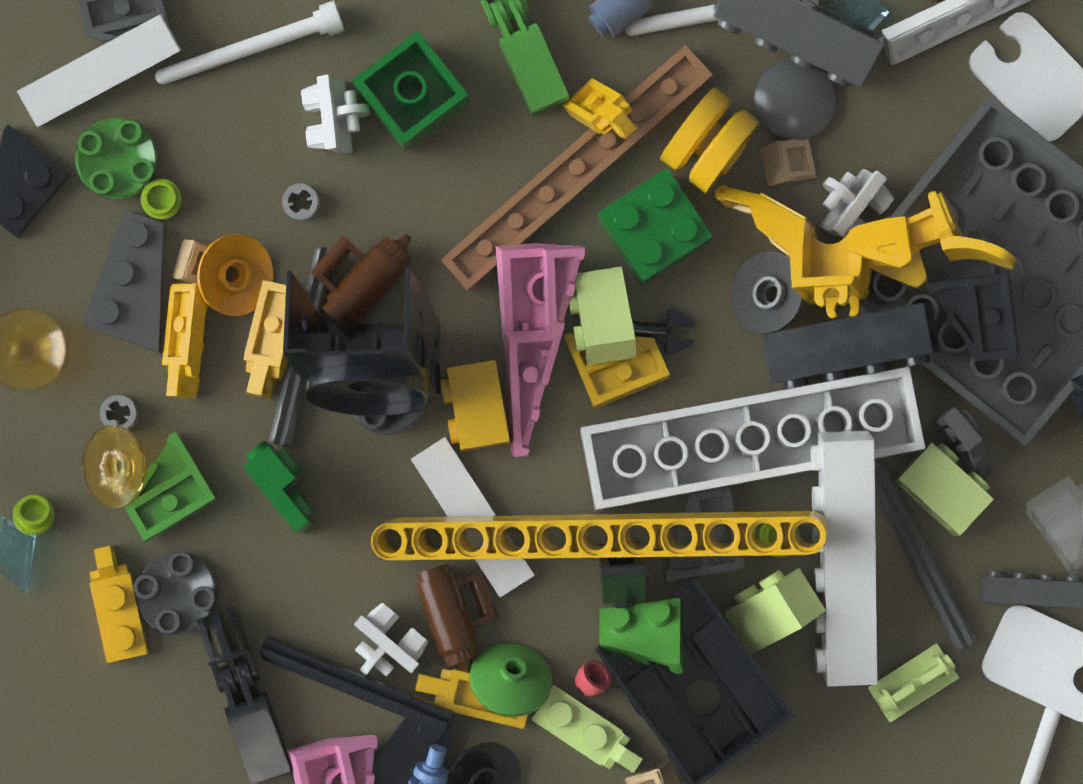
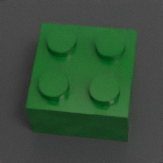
[352,30,469,153]
[597,168,713,287]

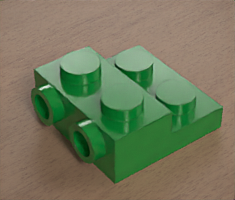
[242,440,316,534]

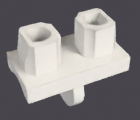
[301,75,370,154]
[819,169,894,239]
[354,603,429,677]

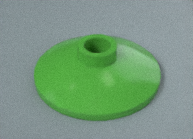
[469,643,552,716]

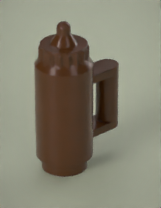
[310,234,411,330]
[415,564,499,673]

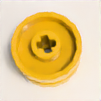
[660,87,761,194]

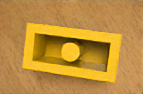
[441,360,510,452]

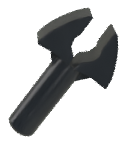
[632,309,695,355]

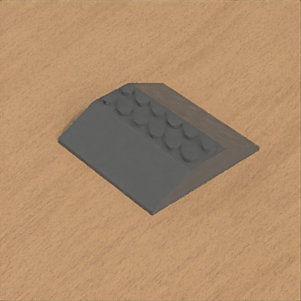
[847,95,1083,446]

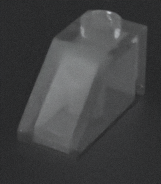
[1026,476,1083,580]

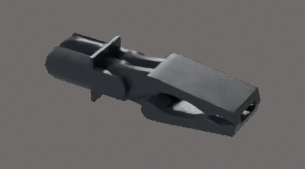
[196,606,292,784]

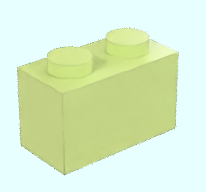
[569,266,636,365]
[894,443,993,536]
[723,568,826,654]

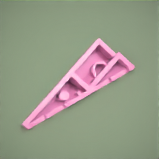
[496,243,585,457]
[286,735,378,784]

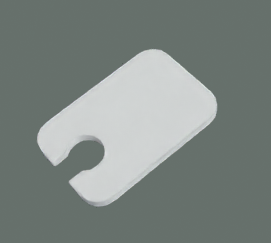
[969,12,1083,142]
[982,605,1083,723]

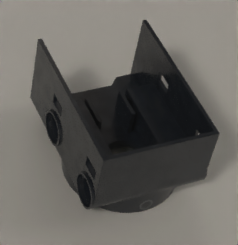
[283,267,441,416]
[594,578,795,784]

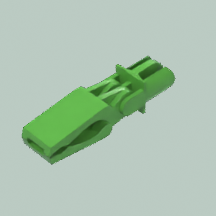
[480,0,570,116]

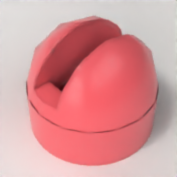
[575,660,612,697]

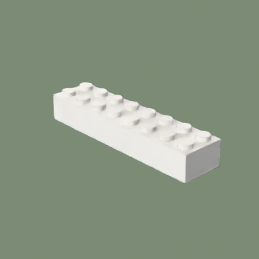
[580,367,925,511]

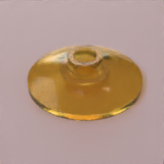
[0,308,66,391]
[82,426,146,508]

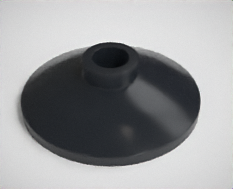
[446,742,521,784]

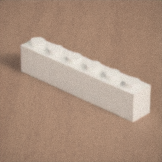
[811,431,877,687]

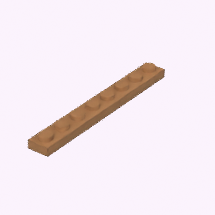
[440,45,713,292]

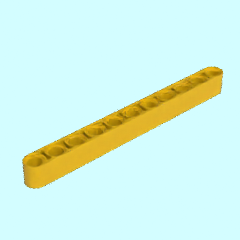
[371,511,830,560]

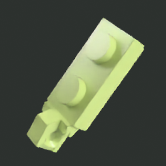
[531,685,643,773]

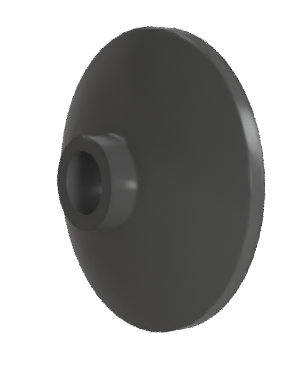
[731,252,804,334]

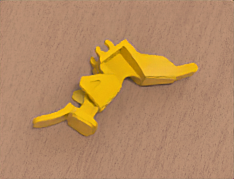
[715,185,1017,320]

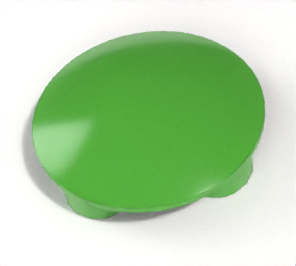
[75,118,158,199]

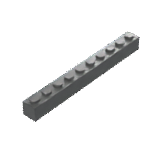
[979,571,1083,609]

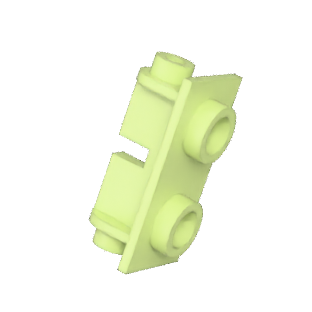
[867,643,959,723]

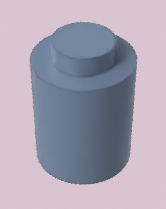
[588,0,653,38]

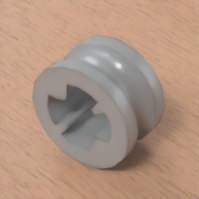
[282,183,321,221]
[99,395,140,433]

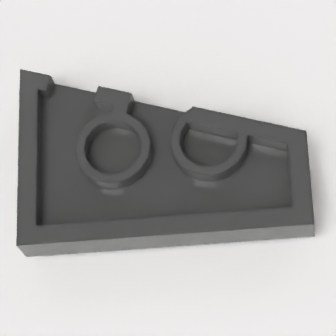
[82,210,166,354]

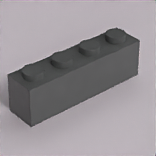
[714,0,884,87]

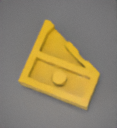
[563,333,670,410]

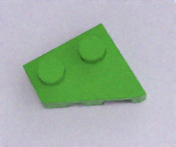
[124,431,218,542]
[599,598,684,674]

